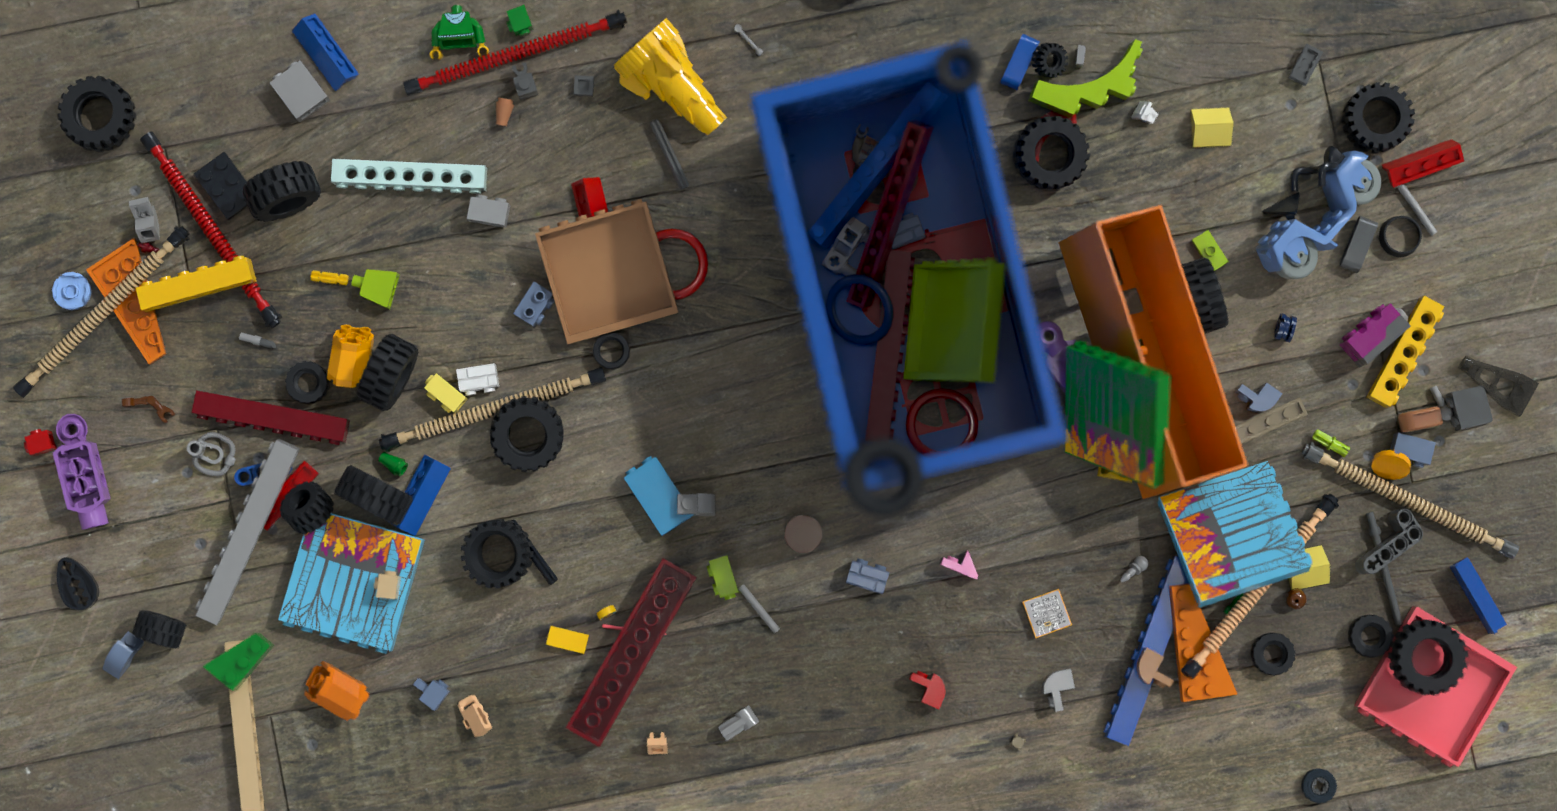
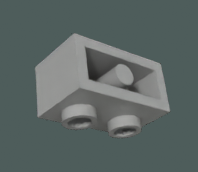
[467,194,510,228]

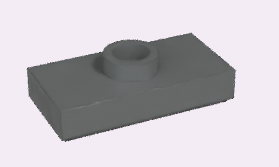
[1288,43,1323,86]

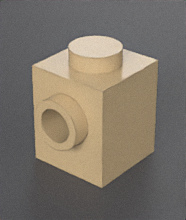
[374,571,401,599]

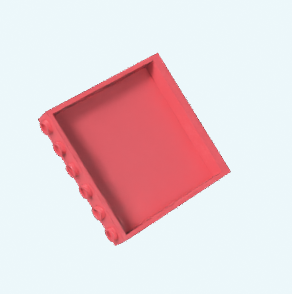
[1354,606,1517,768]

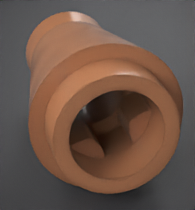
[496,97,514,126]

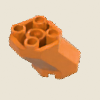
[304,661,369,721]

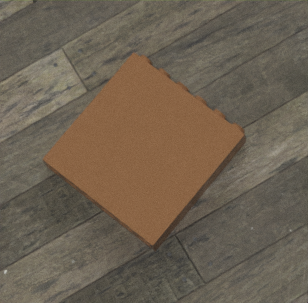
[535,199,679,344]

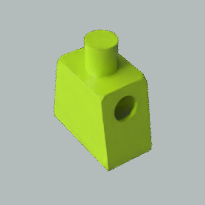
[351,269,400,310]

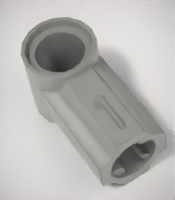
[718,705,759,741]

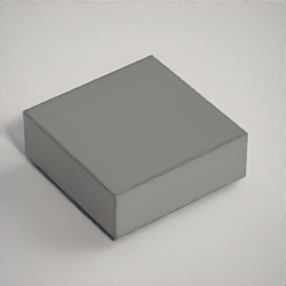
[1074,45,1086,68]

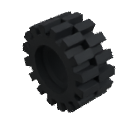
[1031,43,1068,78]

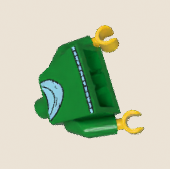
[430,5,489,60]

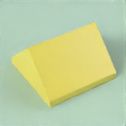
[1191,108,1233,147]
[1289,545,1330,589]

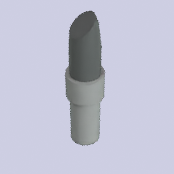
[239,332,276,348]

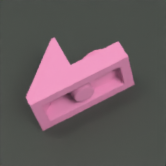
[940,550,978,580]

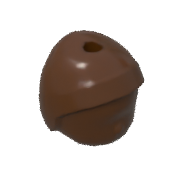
[1286,588,1307,610]

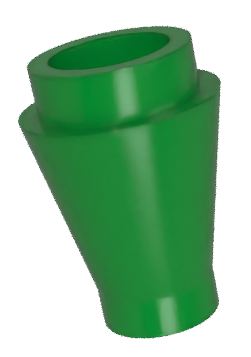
[378,452,408,477]

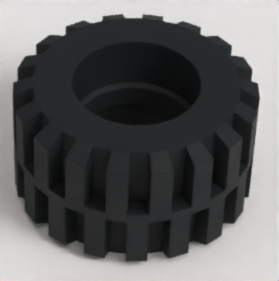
[280,481,334,534]
[132,610,187,649]

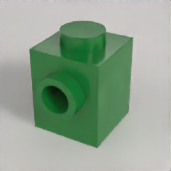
[506,5,534,37]

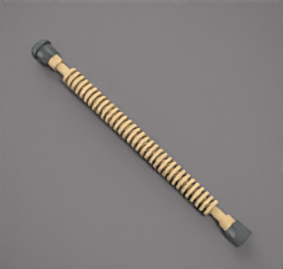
[1301,442,1519,559]

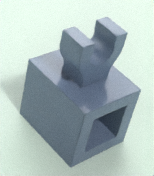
[413,678,451,711]

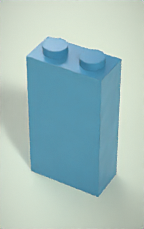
[624,456,694,536]

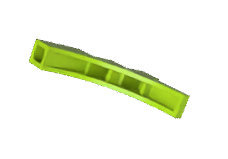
[1028,39,1142,118]

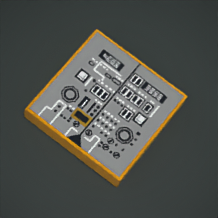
[1022,589,1072,638]

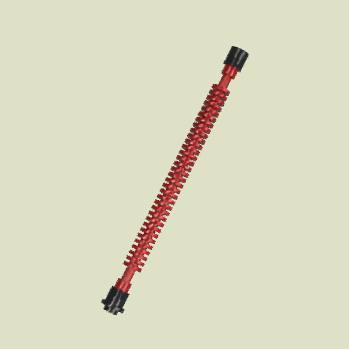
[403,10,627,96]
[140,132,282,328]

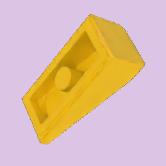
[546,626,589,654]

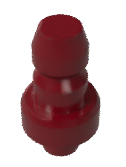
[138,242,160,253]

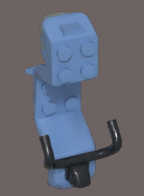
[1256,146,1381,280]

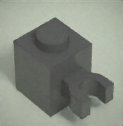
[512,62,539,100]

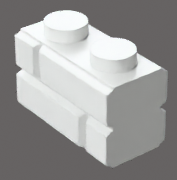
[456,363,499,396]

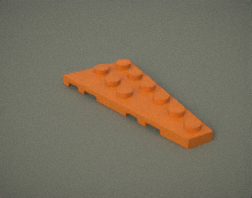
[86,238,166,365]
[1169,584,1238,702]

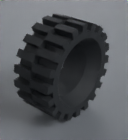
[1342,82,1415,153]
[460,519,533,589]

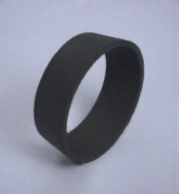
[1379,216,1422,257]

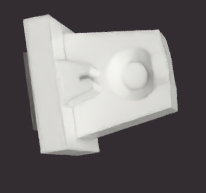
[1131,101,1158,124]

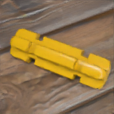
[311,271,349,285]

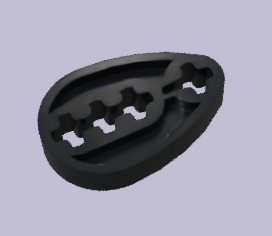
[57,557,99,610]

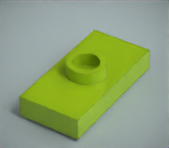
[1191,230,1229,270]

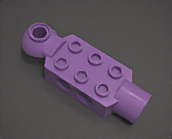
[1038,321,1076,395]
[53,414,111,530]

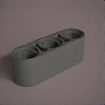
[1339,216,1378,273]

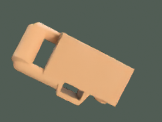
[457,695,492,737]

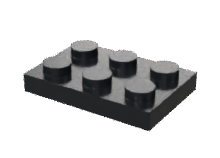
[194,151,248,220]

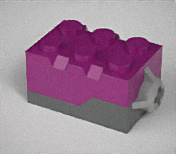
[1339,303,1411,368]

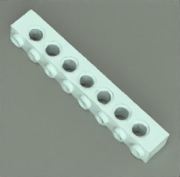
[331,159,487,194]

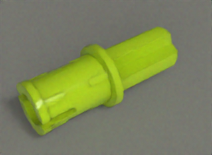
[1312,430,1350,458]

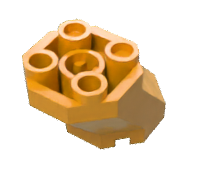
[327,324,374,388]

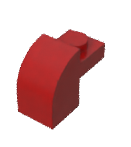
[909,671,945,709]

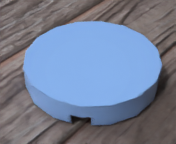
[52,272,92,310]

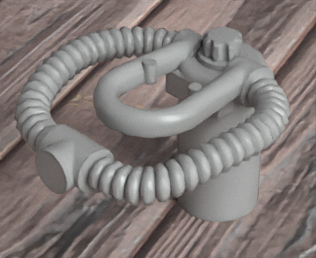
[187,432,236,476]

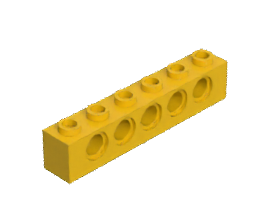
[1366,295,1445,408]

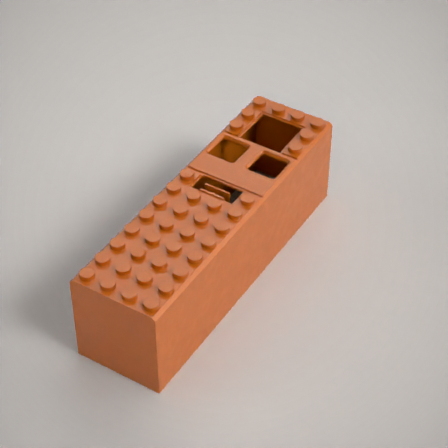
[1058,205,1248,499]

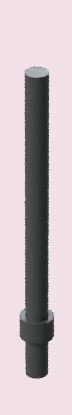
[1366,512,1403,626]

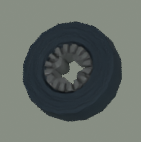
[1301,768,1337,803]

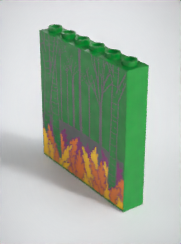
[1065,341,1170,489]

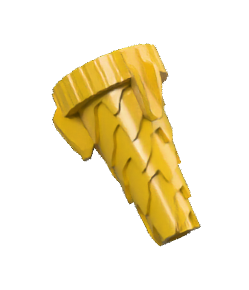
[614,18,727,135]

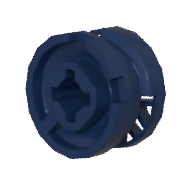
[1274,313,1297,343]

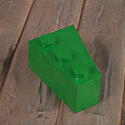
[203,633,275,691]

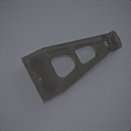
[1459,355,1539,417]

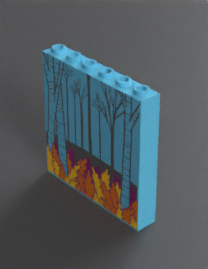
[1157,461,1312,608]
[278,513,425,654]

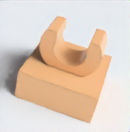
[647,732,668,755]

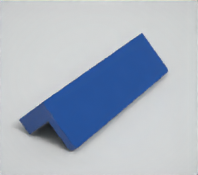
[292,14,359,91]
[389,454,451,536]
[1450,557,1507,634]

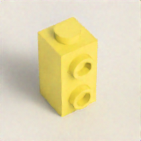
[424,373,468,413]

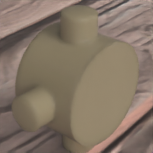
[1009,734,1026,751]

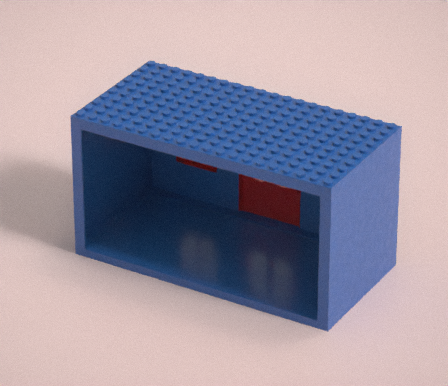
[750,41,1066,493]

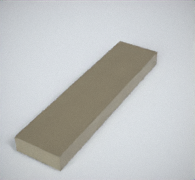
[1235,397,1308,444]

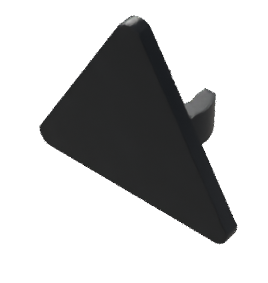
[1262,192,1300,220]

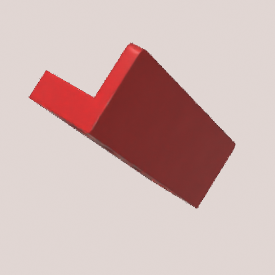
[1381,139,1465,188]
[571,177,608,218]

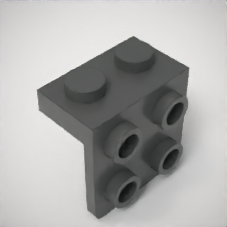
[1446,386,1493,431]

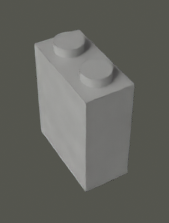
[270,61,330,122]

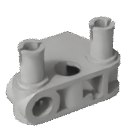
[822,217,870,276]

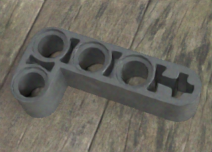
[1355,509,1423,575]

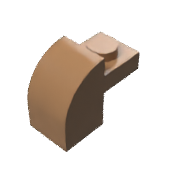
[1136,647,1174,688]

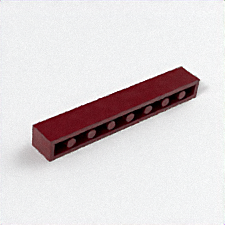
[192,390,350,445]

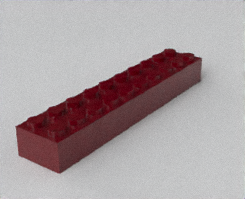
[566,558,697,747]

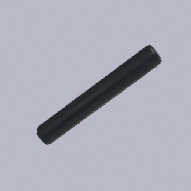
[511,519,558,585]

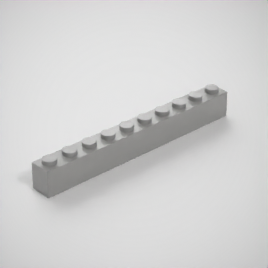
[195,439,300,625]

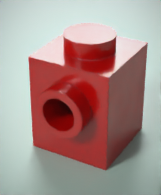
[24,429,57,456]

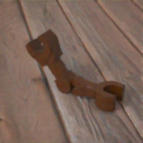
[122,396,176,423]

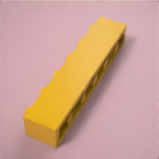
[136,256,257,312]

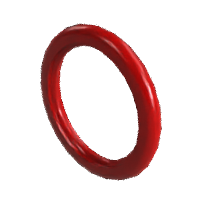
[656,228,708,300]
[905,388,979,457]

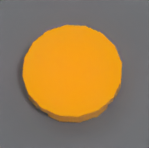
[1371,450,1411,480]

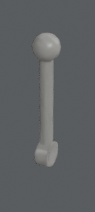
[734,25,763,56]

